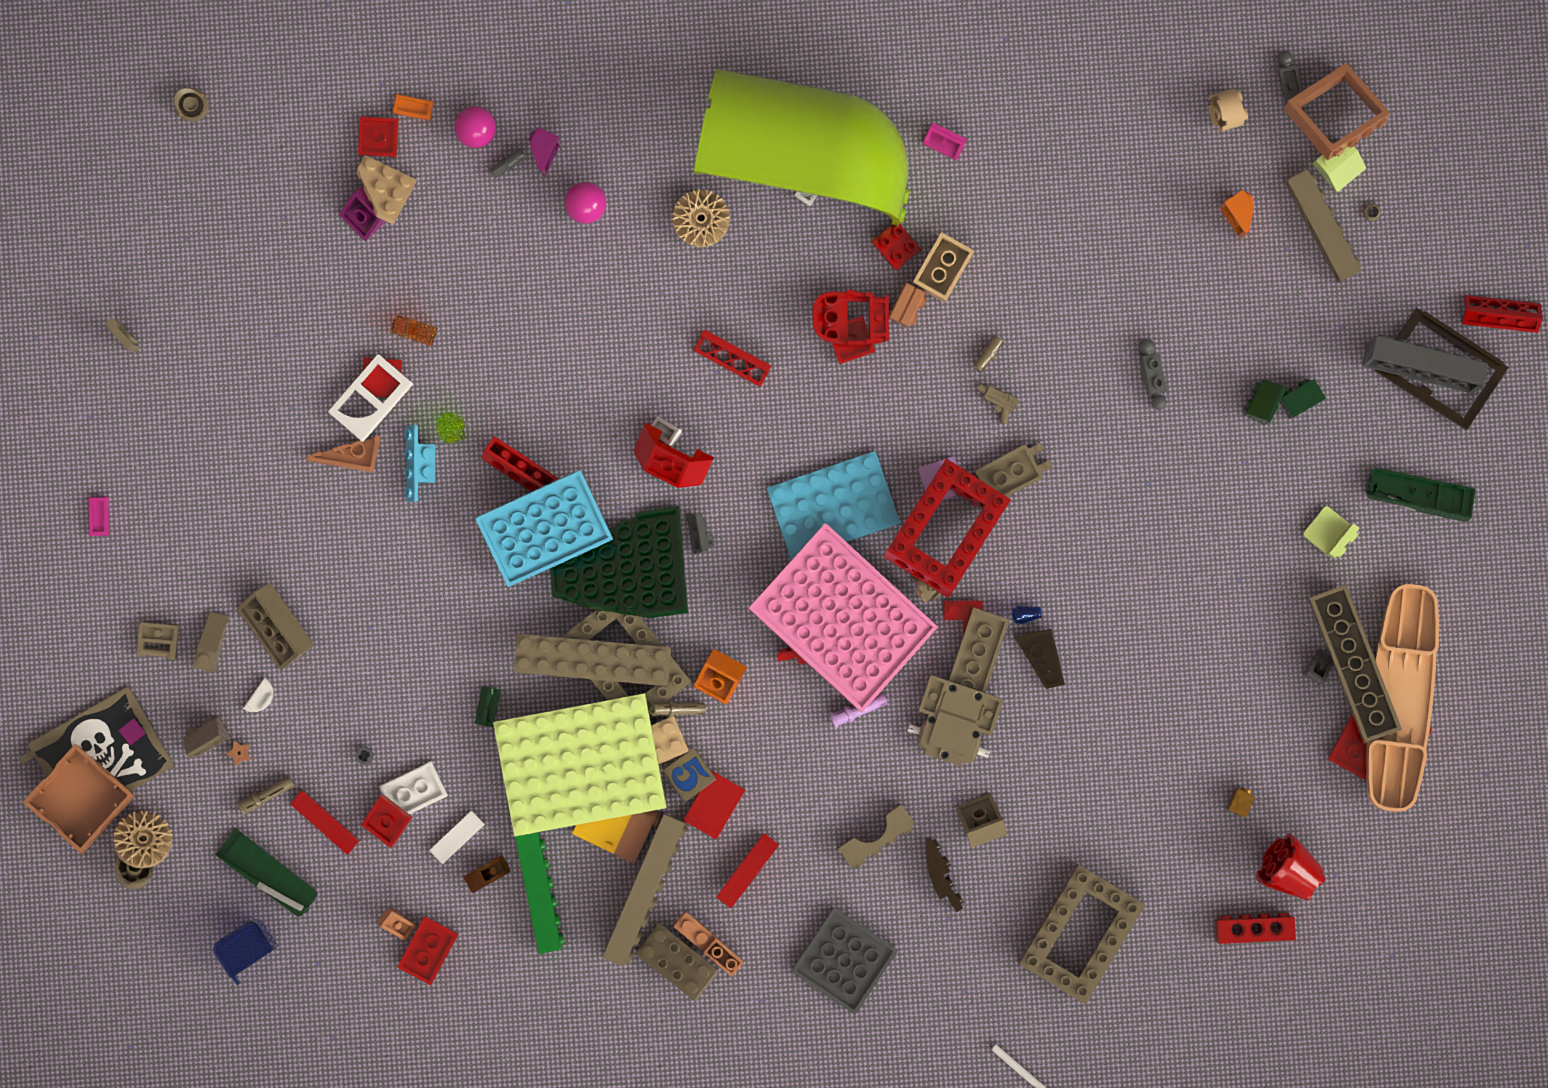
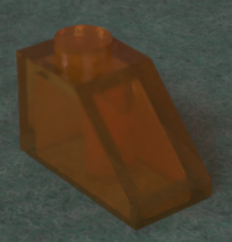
[390,315,438,346]

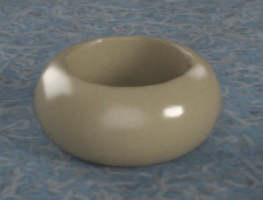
[1363,203,1381,221]

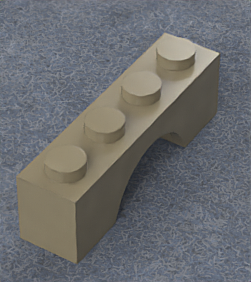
[838,804,915,868]

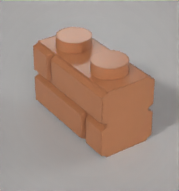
[889,283,927,328]

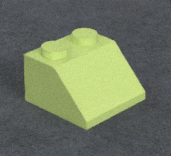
[1312,147,1366,193]

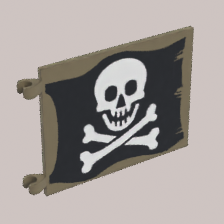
[20,686,174,791]

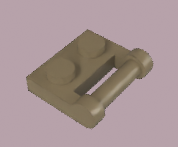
[106,318,140,353]
[137,622,179,660]

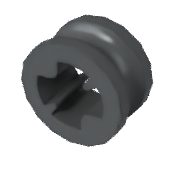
[356,747,374,764]

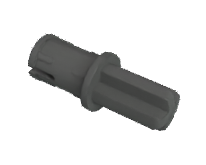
[489,148,526,178]

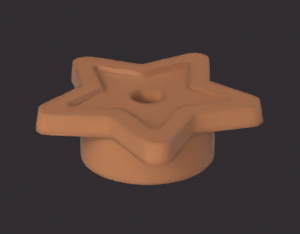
[226,741,251,766]

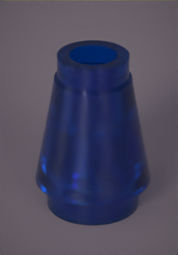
[1012,606,1042,625]

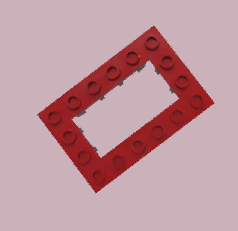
[883,458,1011,598]

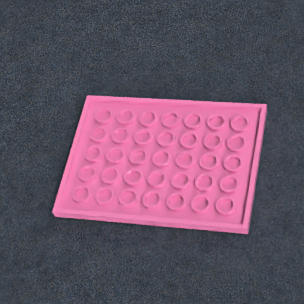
[748,523,938,712]

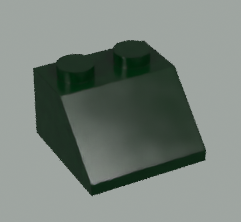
[1244,379,1287,425]

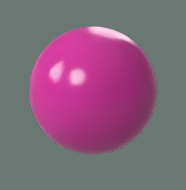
[454,106,496,148]
[564,182,607,224]

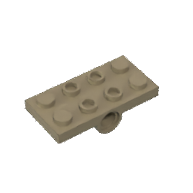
[636,923,719,1002]

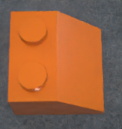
[1219,189,1254,239]
[693,649,747,705]

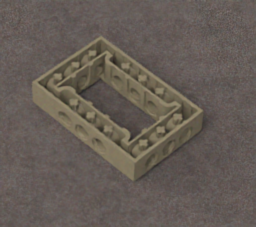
[561,610,692,715]
[1018,864,1145,1005]

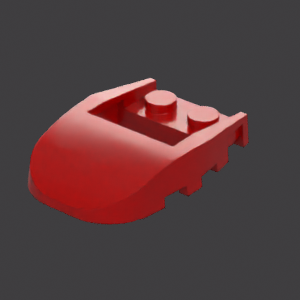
[812,290,889,347]

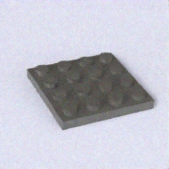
[791,907,898,1015]

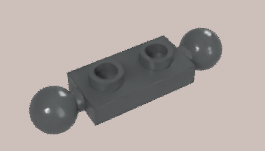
[1278,51,1306,113]
[1139,339,1167,410]

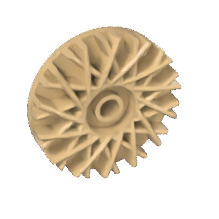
[672,189,730,247]
[113,811,172,868]

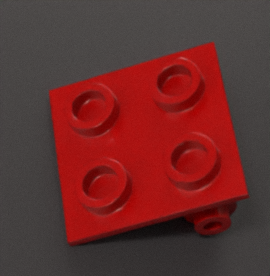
[871,223,922,271]

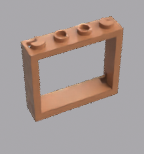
[1284,63,1390,160]

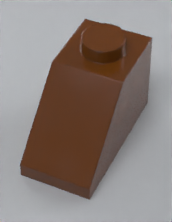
[463,855,511,893]

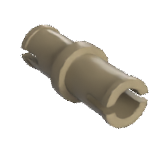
[972,335,1005,373]

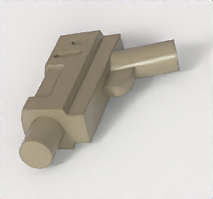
[978,384,1019,424]

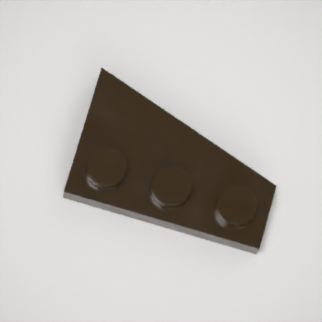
[1014,628,1065,689]

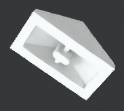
[651,416,682,447]

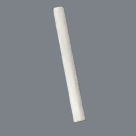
[991,1044,1046,1088]

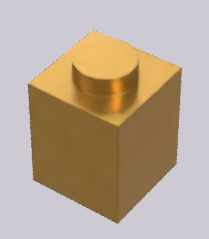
[1226,787,1255,818]

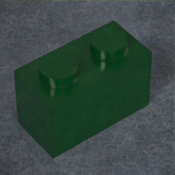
[1280,378,1326,419]

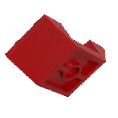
[633,423,714,488]

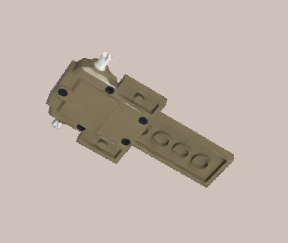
[907,607,1010,766]

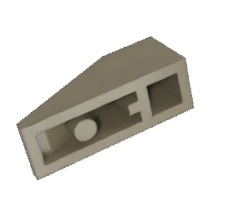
[193,612,229,672]

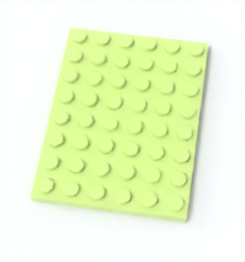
[493,693,667,836]

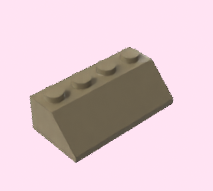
[237,583,314,671]

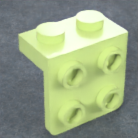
[1303,506,1359,559]

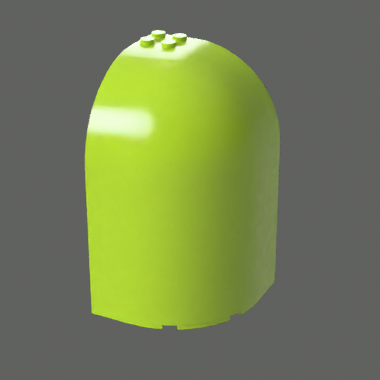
[694,69,910,226]

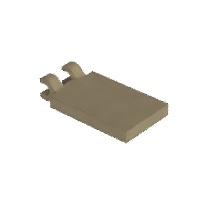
[975,443,1053,497]

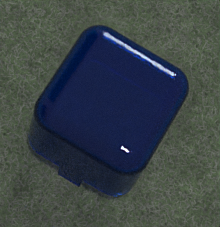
[213,919,279,985]

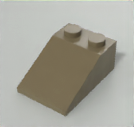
[183,716,231,758]

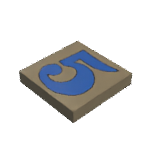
[663,748,717,802]

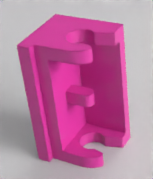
[923,123,967,161]

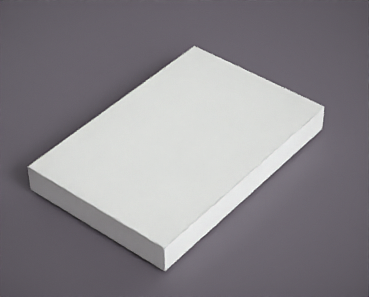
[379,761,448,814]

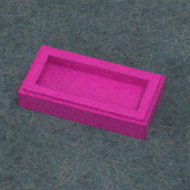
[89,497,109,536]

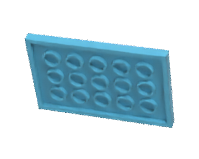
[767,451,900,560]
[475,469,613,587]

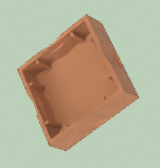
[22,744,136,854]

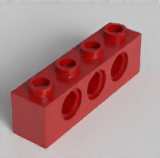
[481,436,558,491]
[1215,912,1296,944]

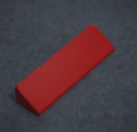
[290,790,361,855]

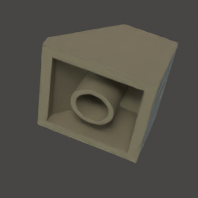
[956,793,1007,848]

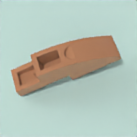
[673,911,744,977]

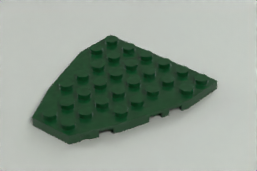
[550,506,689,618]

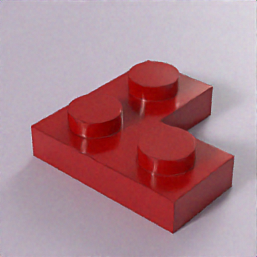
[944,601,983,636]

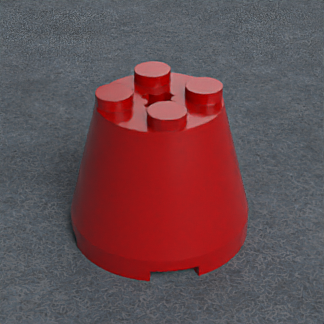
[1256,833,1325,900]

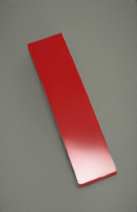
[716,833,779,909]

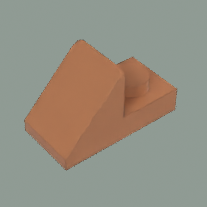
[377,908,416,941]

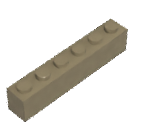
[1284,169,1361,283]

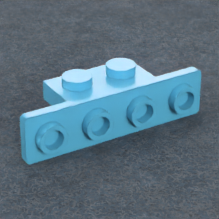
[404,425,435,502]

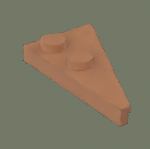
[307,436,381,473]

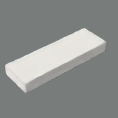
[429,811,485,864]

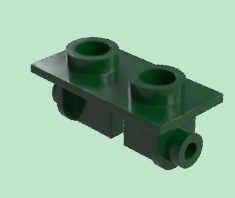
[475,686,501,727]

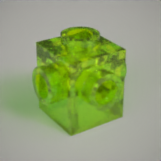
[436,412,466,444]

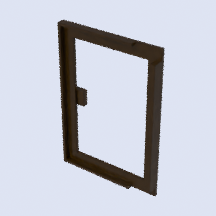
[1375,308,1509,431]

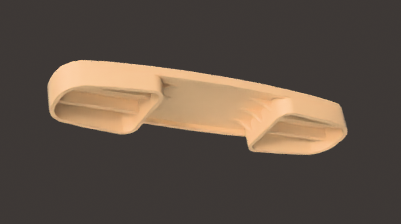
[1366,584,1439,812]

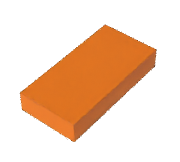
[392,94,434,121]

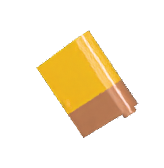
[572,810,661,864]

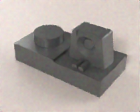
[687,513,715,554]

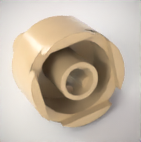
[1208,89,1248,132]

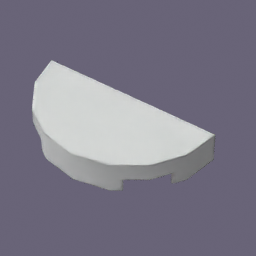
[243,677,274,712]

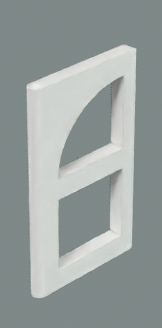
[328,354,413,442]

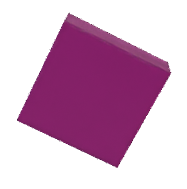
[118,718,146,745]

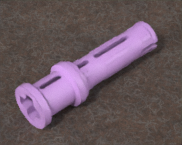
[829,693,888,729]

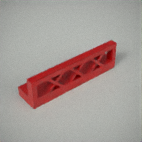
[1462,295,1543,333]
[693,329,771,387]

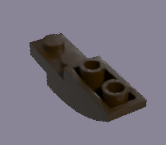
[926,837,964,912]

